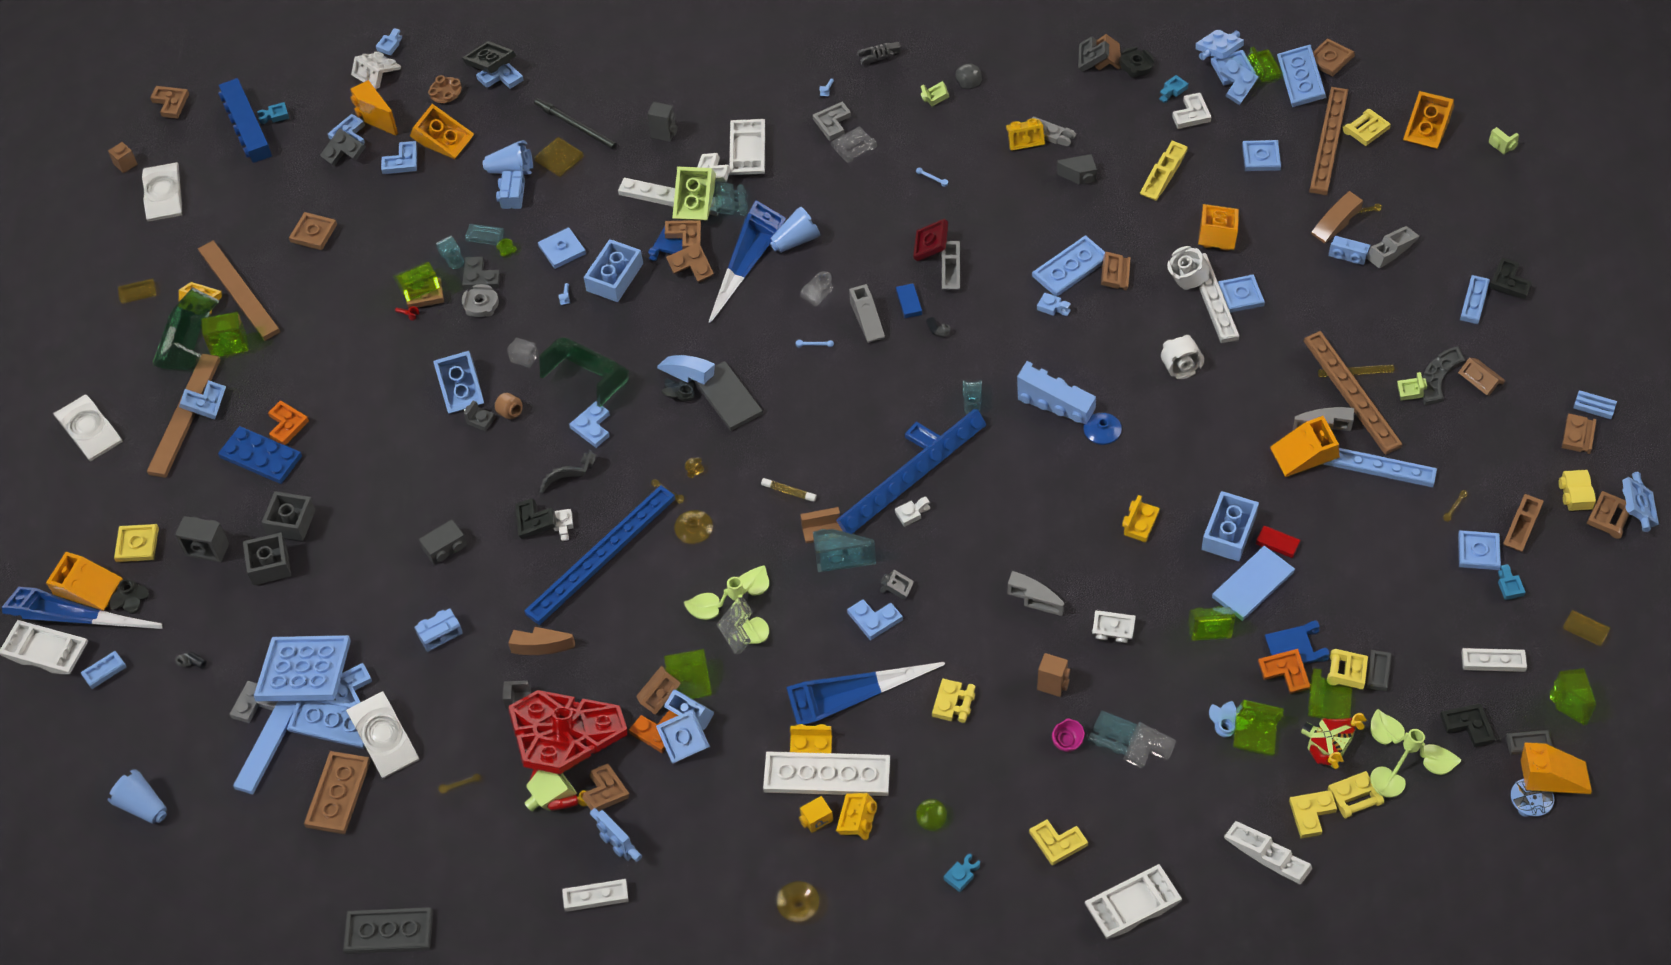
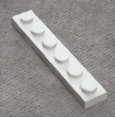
[618,178,723,216]

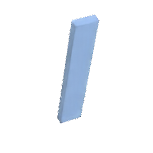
[1323,448,1437,487]
[233,701,297,795]

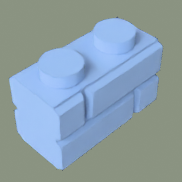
[496,171,525,209]
[415,608,463,652]
[664,689,714,730]

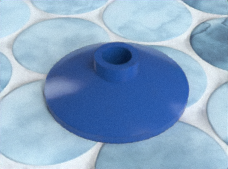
[1084,413,1122,445]

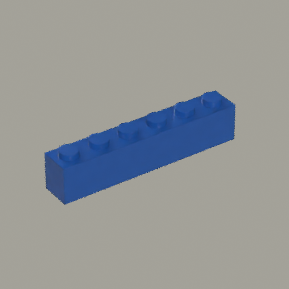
[218,78,272,163]

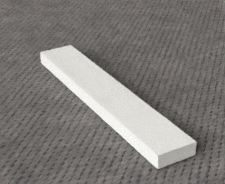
[1198,253,1239,343]

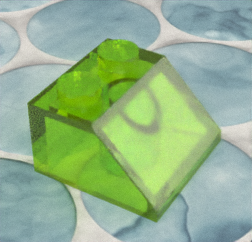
[393,262,440,302]
[1188,606,1235,641]
[664,649,712,699]
[1550,668,1596,725]

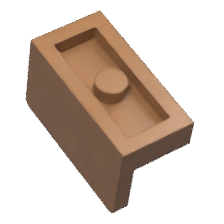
[1095,34,1121,70]
[1458,358,1505,396]
[800,507,843,543]
[636,666,681,715]

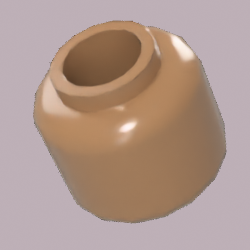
[495,393,523,420]

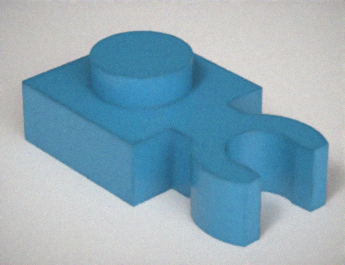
[257,102,289,124]
[944,854,980,892]

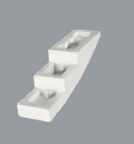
[1224,821,1312,885]

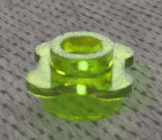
[496,238,517,256]

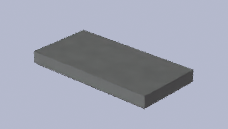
[694,361,763,431]
[343,907,433,954]

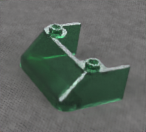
[153,287,219,370]
[539,337,629,407]

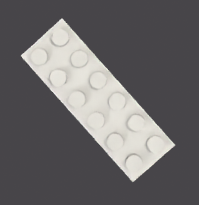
[763,752,890,796]

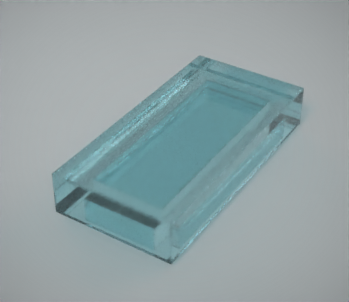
[465,224,504,246]

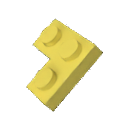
[1289,790,1337,839]
[1029,819,1088,866]

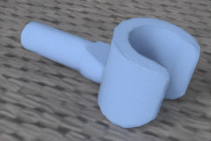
[819,78,834,97]
[558,283,570,305]

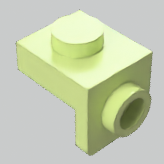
[921,81,950,106]
[1488,127,1519,154]
[1397,372,1427,401]

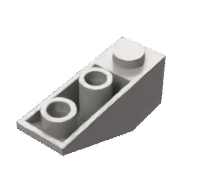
[849,284,885,343]

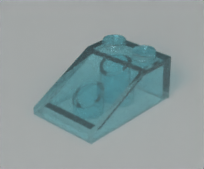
[813,529,876,572]

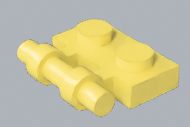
[932,678,976,723]

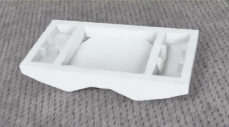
[730,119,765,175]
[142,162,182,222]
[53,394,123,462]
[0,620,88,674]
[346,691,419,779]
[1085,864,1182,939]

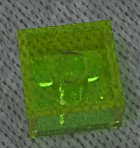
[201,312,248,357]

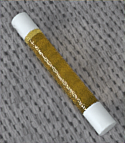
[761,478,817,502]

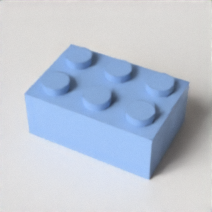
[583,239,643,302]
[1201,491,1259,561]

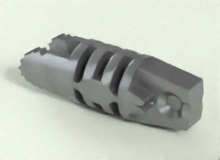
[857,42,901,65]

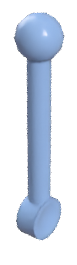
[916,168,948,187]
[796,340,834,348]

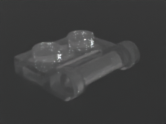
[831,126,877,163]

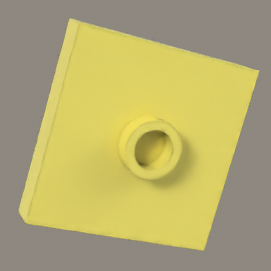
[114,524,159,562]

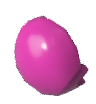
[1052,719,1085,752]

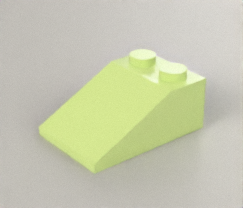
[672,167,716,221]

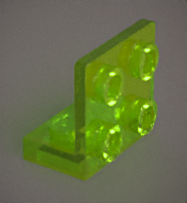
[1308,668,1352,719]
[1233,700,1284,756]

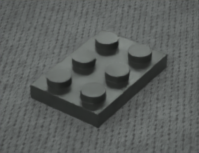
[462,41,516,73]

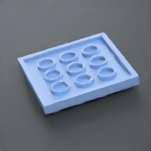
[254,635,351,701]

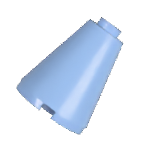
[483,140,533,175]
[770,207,821,253]
[108,769,167,824]

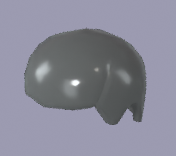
[955,63,982,89]

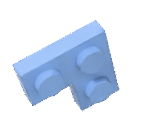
[1220,59,1259,105]
[476,63,524,89]
[328,114,365,145]
[381,141,417,174]
[179,380,226,420]
[569,401,610,448]
[847,599,903,641]
[335,663,372,712]

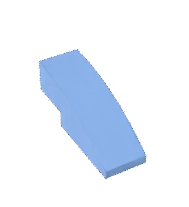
[657,355,715,384]

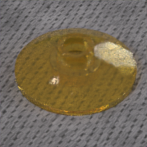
[674,510,713,544]
[777,881,820,922]

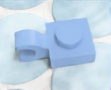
[376,28,403,56]
[1037,293,1071,316]

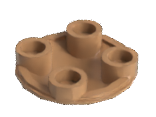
[428,75,462,103]

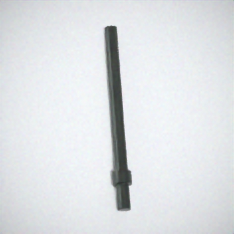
[534,98,616,149]

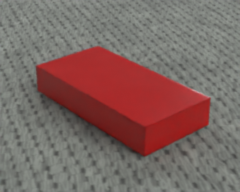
[1256,526,1300,558]

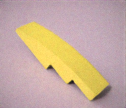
[1140,141,1188,201]

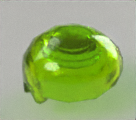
[916,799,947,831]

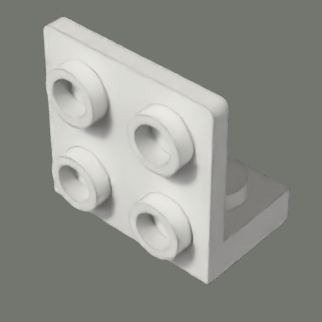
[351,52,401,89]

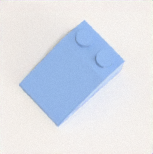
[433,351,484,414]

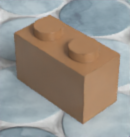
[1037,653,1071,697]

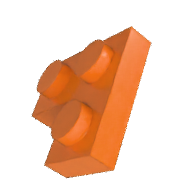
[268,400,309,445]
[1258,649,1310,694]
[629,710,678,753]

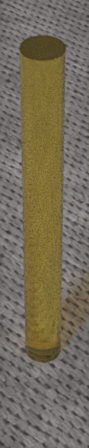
[1318,364,1394,377]

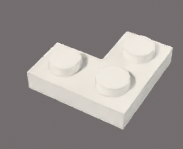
[1172,93,1211,129]
[698,153,731,183]

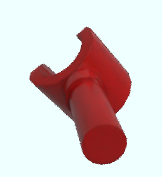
[395,306,419,321]

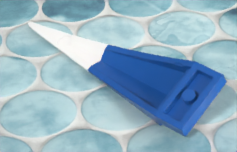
[709,200,786,323]
[2,587,163,629]
[786,662,945,725]

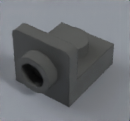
[464,400,495,432]
[880,569,914,600]

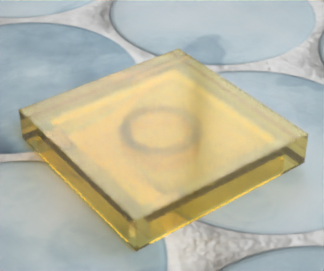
[534,137,584,177]

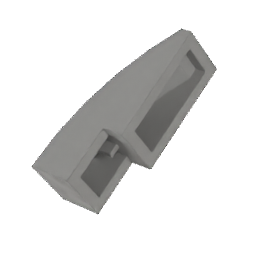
[1366,226,1419,268]
[942,241,960,290]
[1293,407,1354,431]
[1007,571,1064,616]

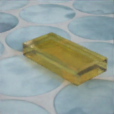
[118,278,157,304]
[1563,610,1610,646]

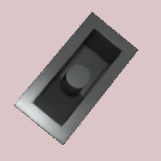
[1057,154,1097,184]

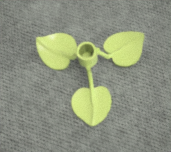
[684,565,769,644]
[1370,709,1461,798]

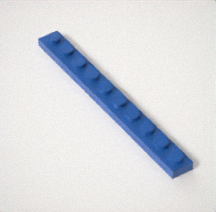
[836,409,987,536]
[524,485,675,625]

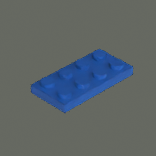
[218,426,302,484]

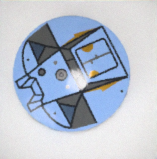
[1511,779,1554,817]

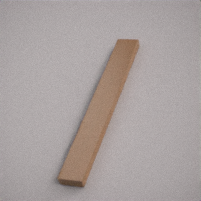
[1309,87,1348,195]
[198,240,280,341]
[1304,331,1403,455]
[147,354,220,478]

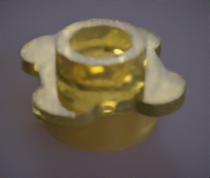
[685,457,704,478]

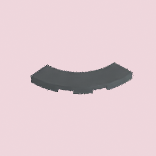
[1422,346,1465,406]

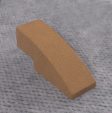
[1311,191,1363,244]
[1503,494,1544,552]
[509,627,575,655]

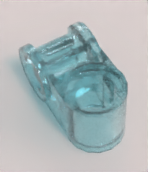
[435,235,464,269]
[963,380,982,414]

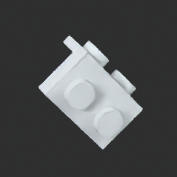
[1092,610,1135,643]

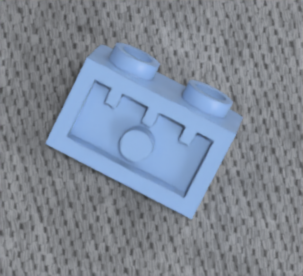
[1328,236,1370,265]

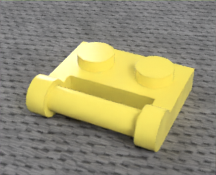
[1343,109,1391,146]
[1327,649,1368,689]
[1328,771,1384,819]

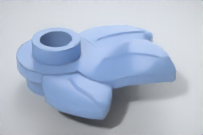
[1209,701,1249,737]

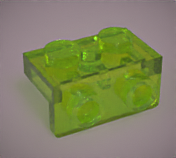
[1248,47,1282,82]

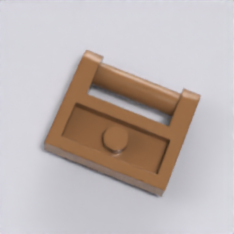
[1587,491,1630,539]

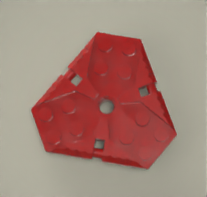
[509,690,627,774]

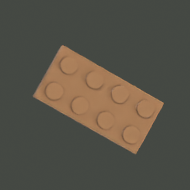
[304,751,370,834]

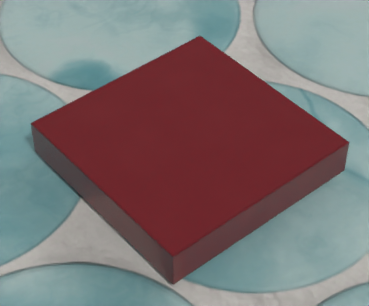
[913,218,948,261]

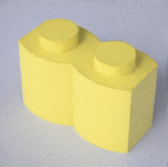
[1559,470,1596,511]

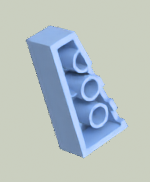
[1017,361,1096,424]

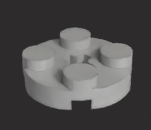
[462,284,499,317]

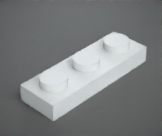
[1461,648,1527,672]
[562,879,629,912]

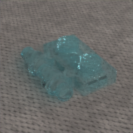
[715,181,748,216]
[1088,711,1140,755]

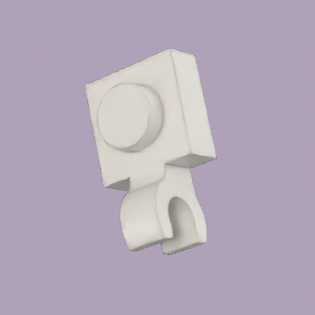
[895,497,930,527]
[554,509,573,541]

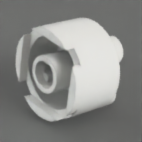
[1167,246,1209,290]
[1161,335,1204,379]

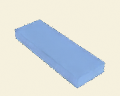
[1460,275,1490,324]

